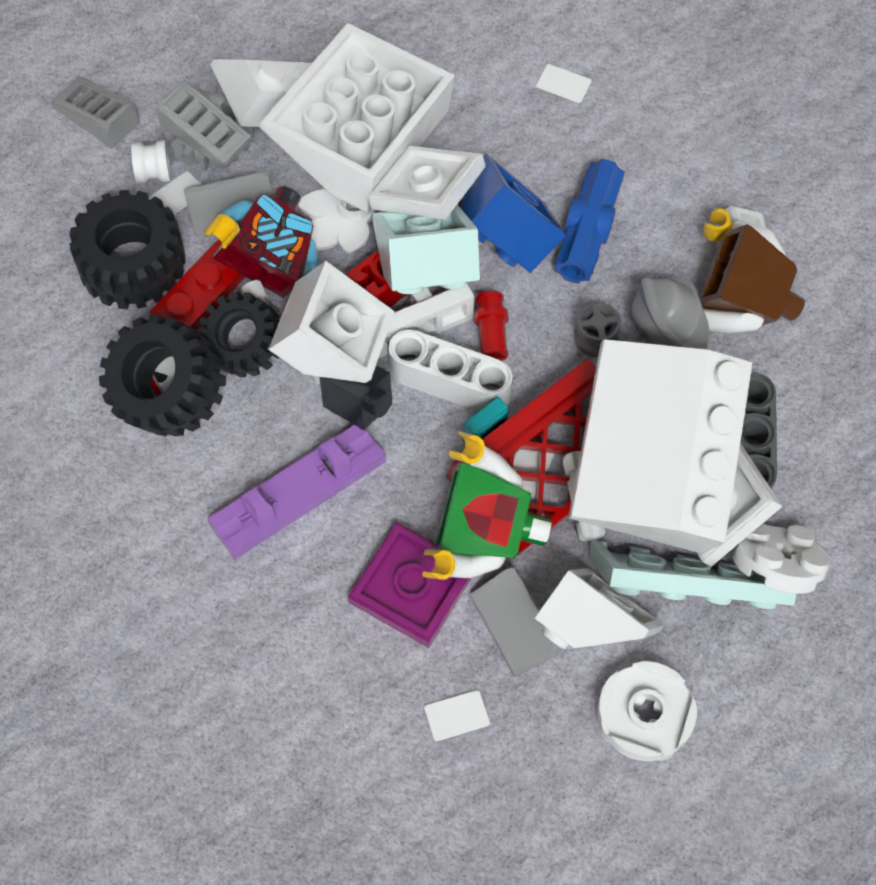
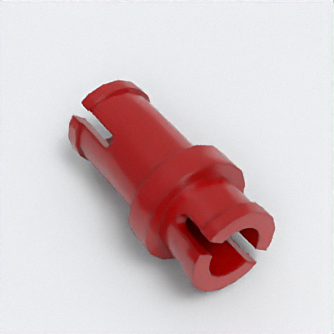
[474,291,509,361]

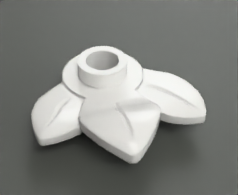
[298,188,375,254]

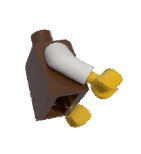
[699,208,805,334]

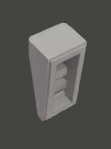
[51,77,140,149]
[156,81,252,168]

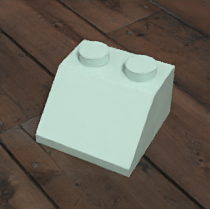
[372,204,480,294]

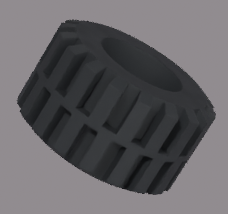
[69,190,186,310]
[99,315,226,437]

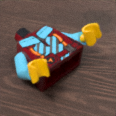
[204,187,319,298]

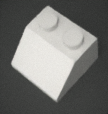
[210,59,312,127]
[268,261,395,383]
[535,568,665,649]

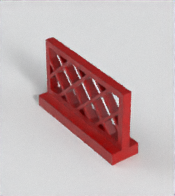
[446,358,596,556]

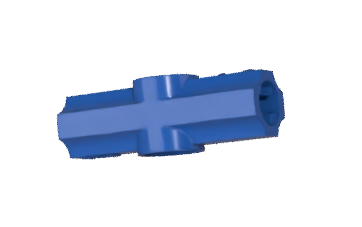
[555,159,625,284]

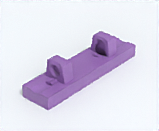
[207,425,386,560]

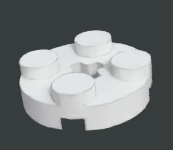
[732,523,830,594]
[597,661,697,762]

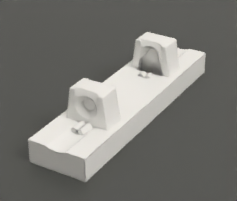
[311,284,474,385]

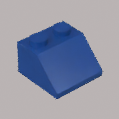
[460,153,566,273]

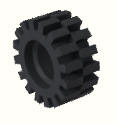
[199,291,280,378]

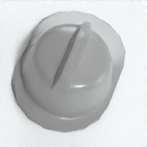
[632,276,710,350]

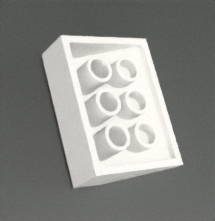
[260,23,455,213]
[569,339,752,554]

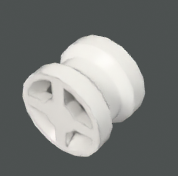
[131,140,171,185]

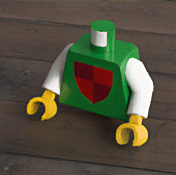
[422,432,551,580]

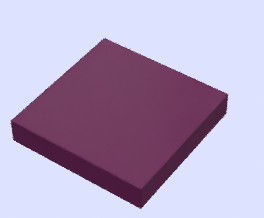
[348,522,472,648]

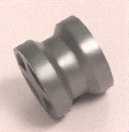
[574,302,621,357]

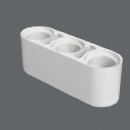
[388,329,513,412]

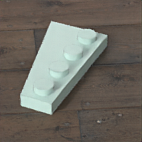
[588,540,796,609]

